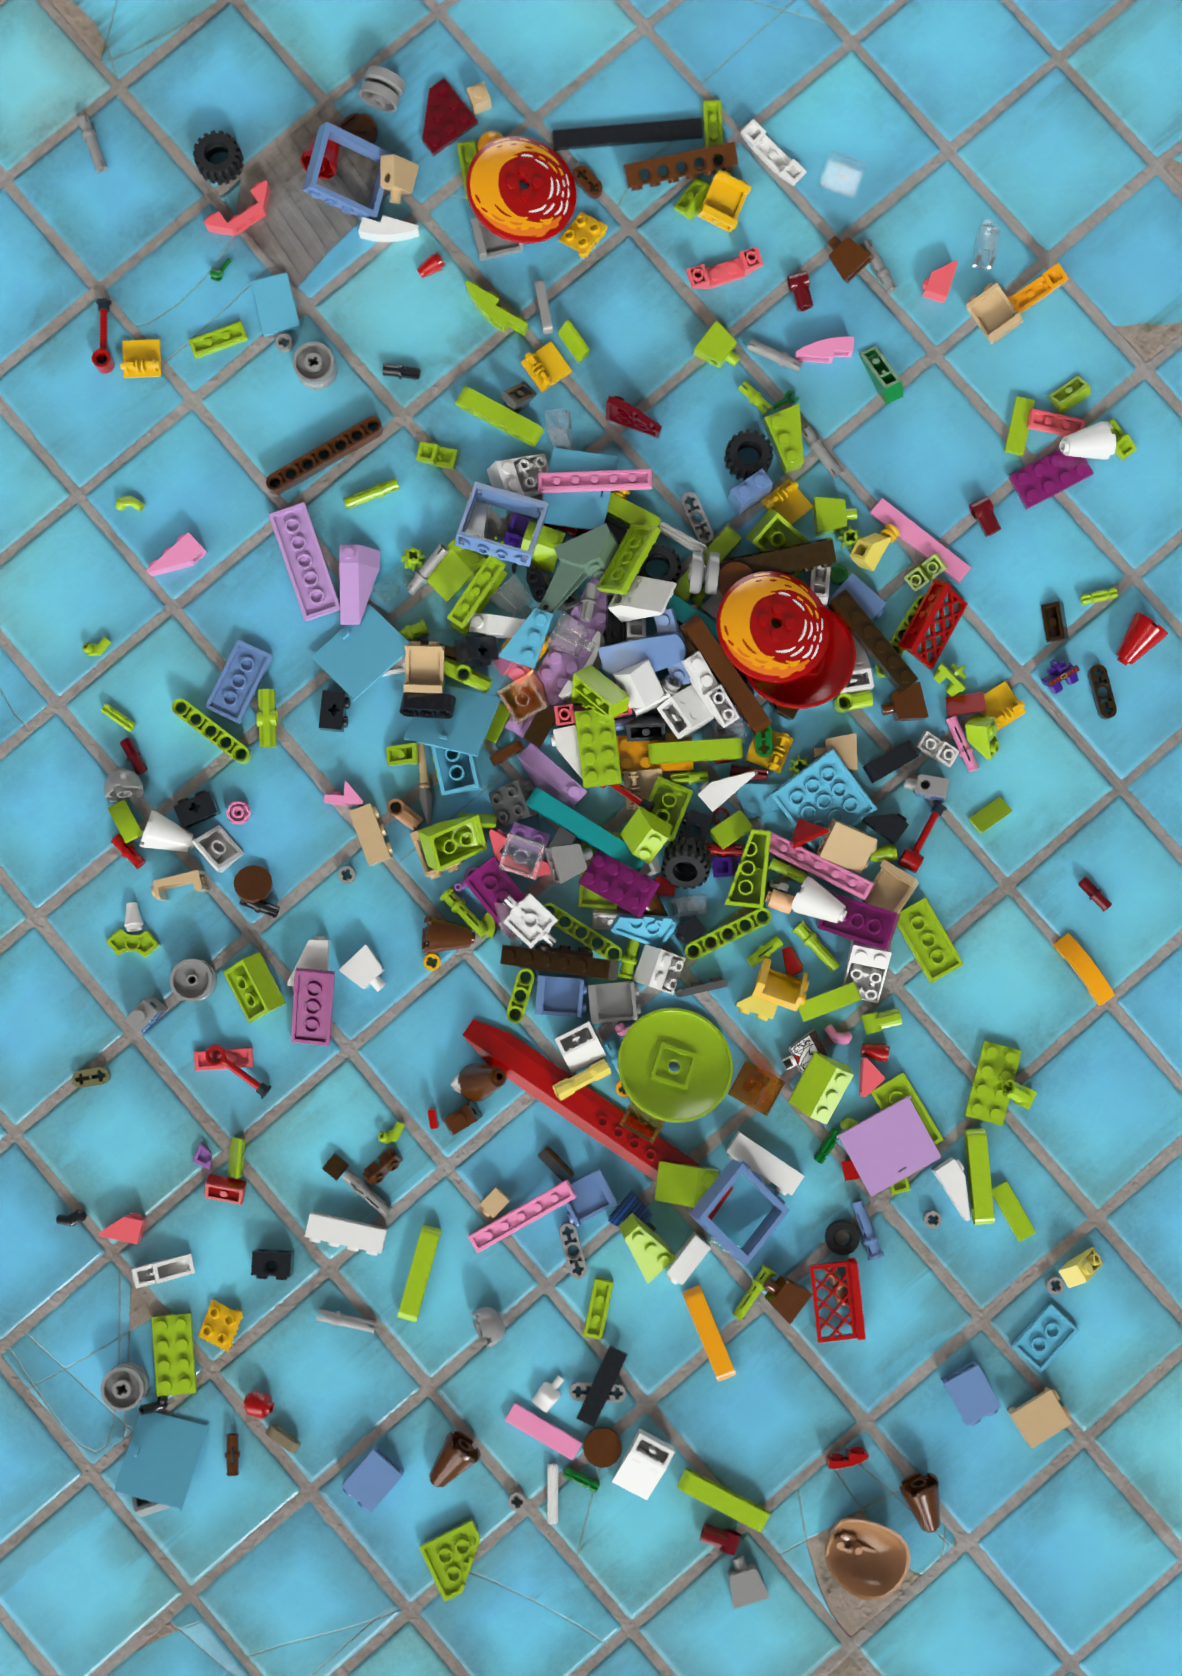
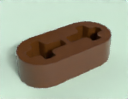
[573,166,602,199]
[489,740,525,766]

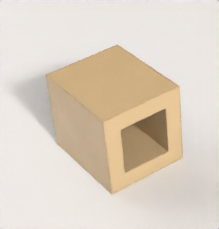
[466,82,492,115]
[479,1186,510,1218]

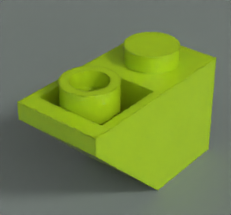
[965,715,1000,760]

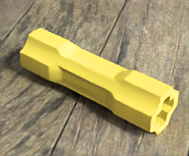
[552,1058,611,1101]

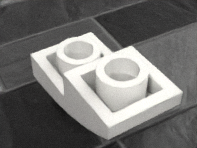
[915,731,960,768]

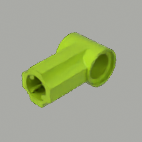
[833,690,873,713]
[861,1008,902,1034]
[1001,1079,1037,1110]

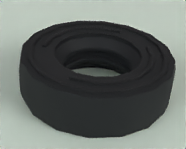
[825,1220,860,1255]

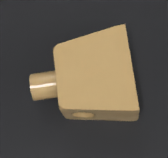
[380,154,419,204]
[813,733,858,772]

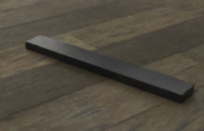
[552,118,702,151]

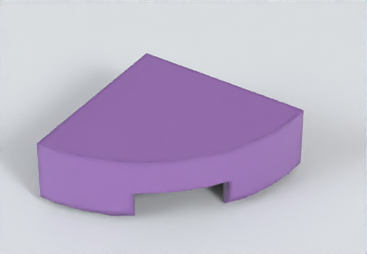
[192,1143,213,1170]

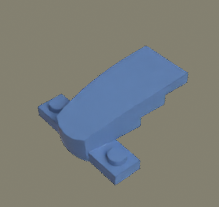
[598,608,691,685]

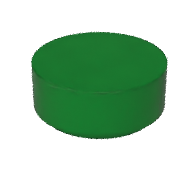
[830,565,848,585]

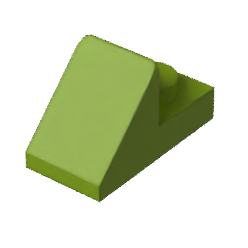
[386,742,418,766]

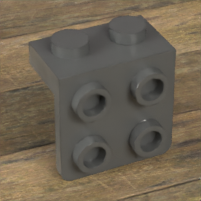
[489,777,539,828]

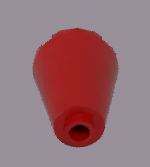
[300,123,340,179]
[1116,612,1168,666]

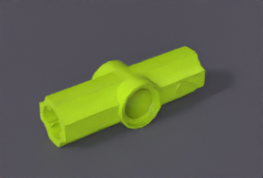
[444,657,493,694]
[256,689,278,748]

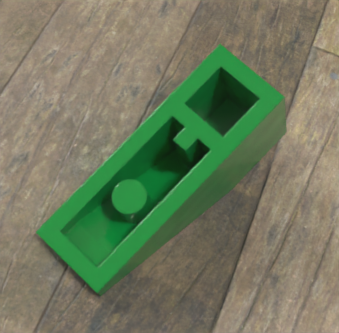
[859,346,903,404]

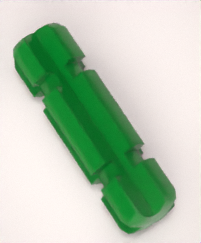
[814,1128,841,1164]
[563,1466,600,1492]

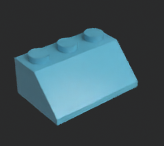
[431,739,482,796]

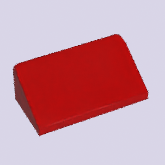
[945,692,986,716]
[204,1174,247,1205]

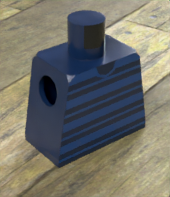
[608,1190,657,1232]

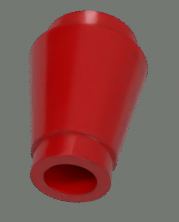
[417,253,445,278]
[781,946,804,976]
[861,1043,890,1062]

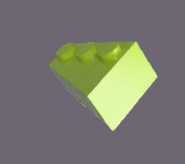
[763,404,804,475]
[571,665,629,720]
[618,1213,676,1284]

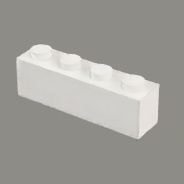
[725,1131,805,1196]
[305,1211,388,1256]

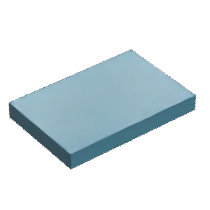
[250,272,301,337]
[1011,1302,1080,1373]

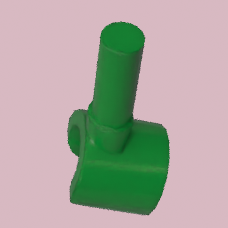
[209,258,232,281]
[772,391,799,409]

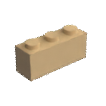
[349,803,394,866]

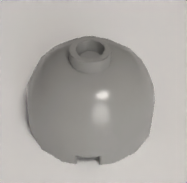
[104,768,144,803]
[471,1307,507,1348]

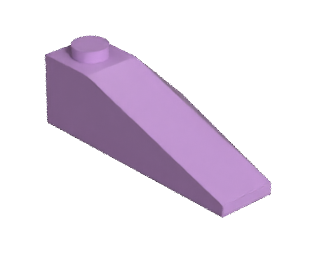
[339,545,380,625]
[518,743,587,809]

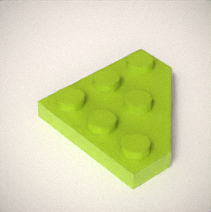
[419,1519,481,1602]

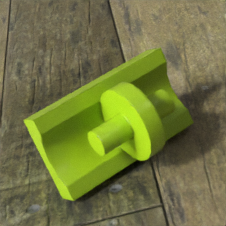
[933,663,967,697]

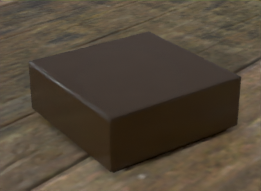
[322,1153,349,1181]

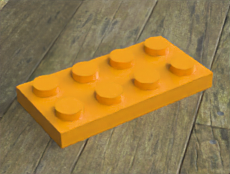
[617,733,694,774]

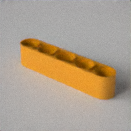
[682,1285,736,1382]

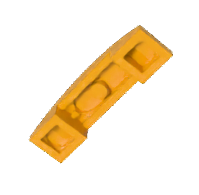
[1007,263,1069,314]
[1053,933,1115,1006]

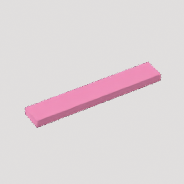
[538,469,652,493]
[870,498,971,584]
[769,832,874,901]
[468,1179,577,1253]

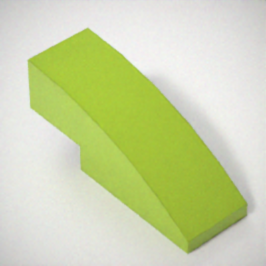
[798,981,862,1022]

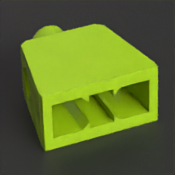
[693,321,741,368]
[812,497,857,537]

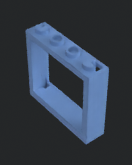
[302,122,392,221]
[455,481,549,567]
[689,1159,789,1266]

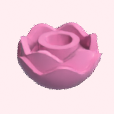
[226,801,251,824]

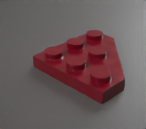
[422,78,478,156]
[606,396,662,439]

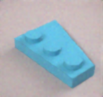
[498,608,554,669]
[737,784,782,820]
[610,913,680,949]

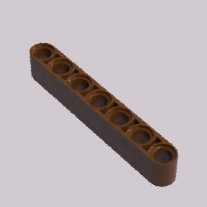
[266,416,383,495]
[680,614,771,735]

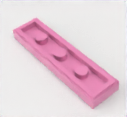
[505,1402,582,1461]

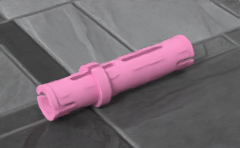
[945,716,980,773]

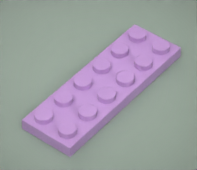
[268,502,340,622]

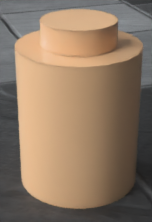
[765,888,795,914]

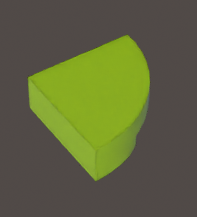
[481,912,495,938]

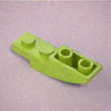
[465,280,529,336]

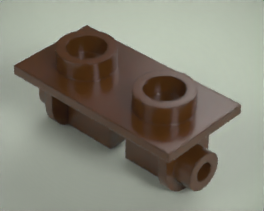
[362,1148,403,1186]

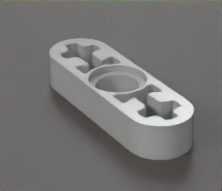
[534,280,553,335]
[681,492,713,545]
[559,1222,587,1279]
[569,1381,626,1403]

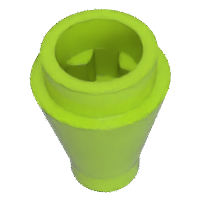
[870,844,898,862]

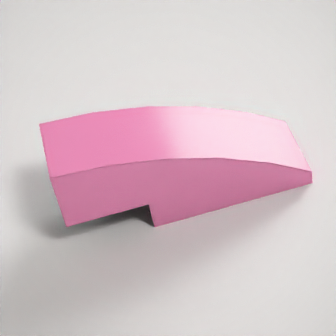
[794,337,854,363]

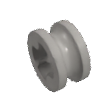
[275,333,294,352]
[662,675,681,694]
[338,866,356,884]
[923,1210,942,1229]
[1045,1276,1064,1295]
[508,1491,526,1511]

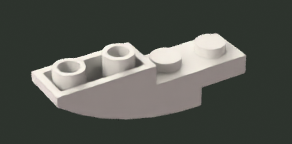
[681,651,740,728]

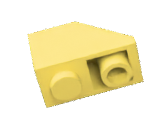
[849,533,891,571]
[735,995,778,1021]
[1059,1247,1103,1288]

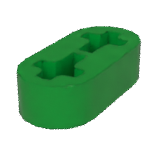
[754,725,773,758]

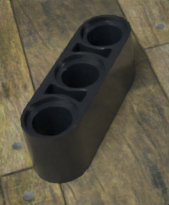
[399,692,456,719]
[862,740,919,783]

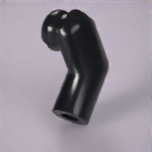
[56,1210,87,1226]
[139,1396,168,1415]

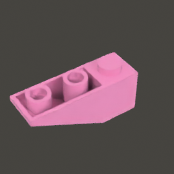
[146,532,207,577]

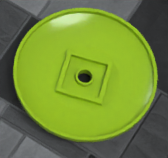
[617,1008,733,1122]

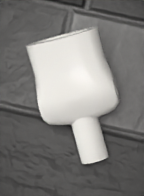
[531,1375,564,1413]

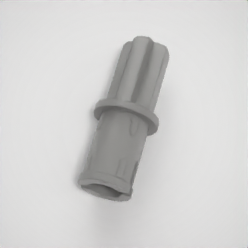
[580,583,597,622]

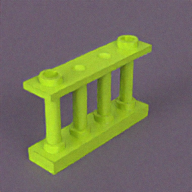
[447,556,508,636]

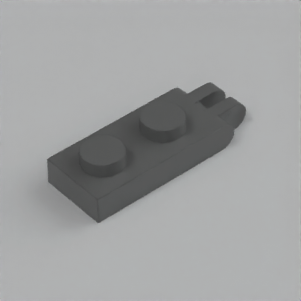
[675,976,728,997]

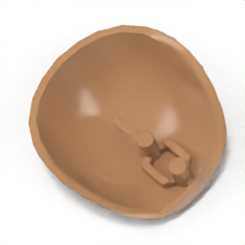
[825,1518,910,1600]

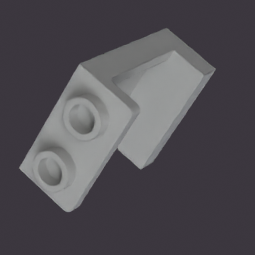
[471,217,524,261]
[588,981,641,1024]

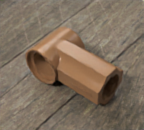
[387,798,424,832]

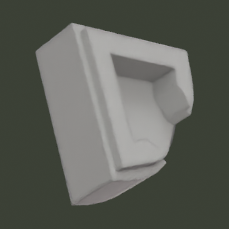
[767,879,789,892]

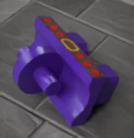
[1040,659,1079,694]

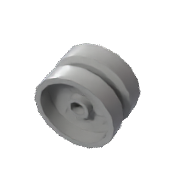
[358,66,406,113]
[293,342,338,390]
[688,550,720,595]
[170,959,217,1001]
[101,1362,150,1411]

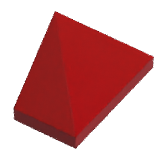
[789,818,829,849]

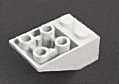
[487,453,549,497]
[608,576,677,622]
[837,636,874,696]
[657,684,715,740]
[842,940,892,1003]
[612,1428,675,1500]

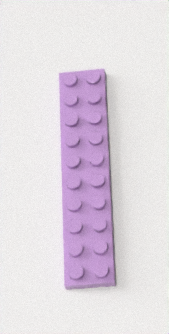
[505,577,614,738]

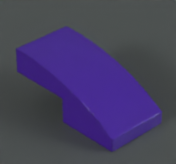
[503,512,532,549]
[712,857,742,877]

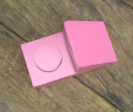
[493,647,534,686]
[324,780,365,806]

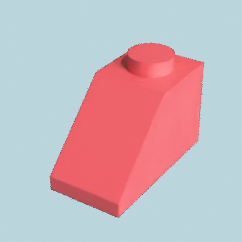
[921,261,958,303]
[99,1213,147,1244]

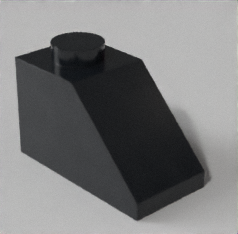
[626,713,666,742]
[862,813,909,844]

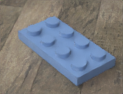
[204,639,273,725]

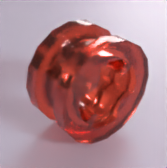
[712,808,730,825]

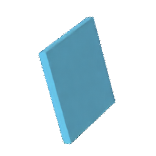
[770,748,877,854]

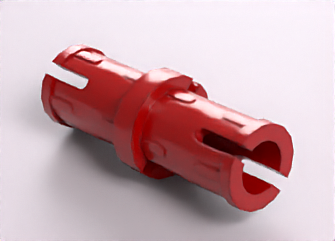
[111,834,146,869]
[705,842,743,857]

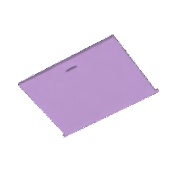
[836,1095,942,1197]

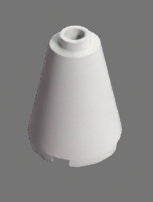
[1059,421,1116,460]
[139,810,195,852]
[791,876,847,923]

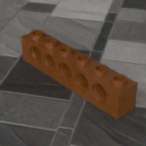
[622,142,738,191]

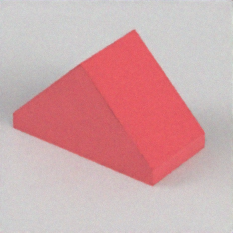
[859,1057,886,1097]

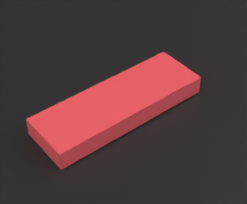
[1027,408,1085,436]
[194,1047,254,1071]

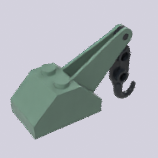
[512,523,619,614]

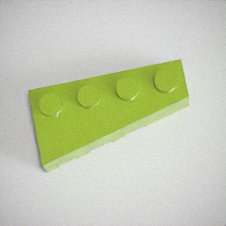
[724,829,772,909]

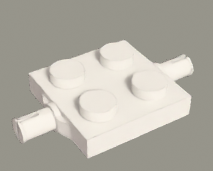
[503,893,558,948]

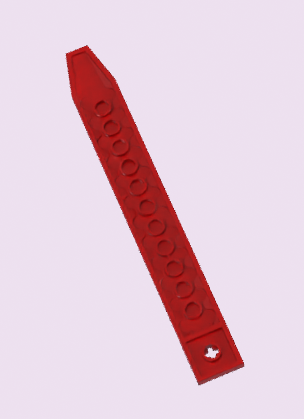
[462,1019,733,1221]

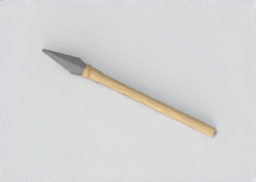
[417,743,433,826]

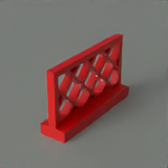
[898,580,968,669]
[809,1257,866,1343]

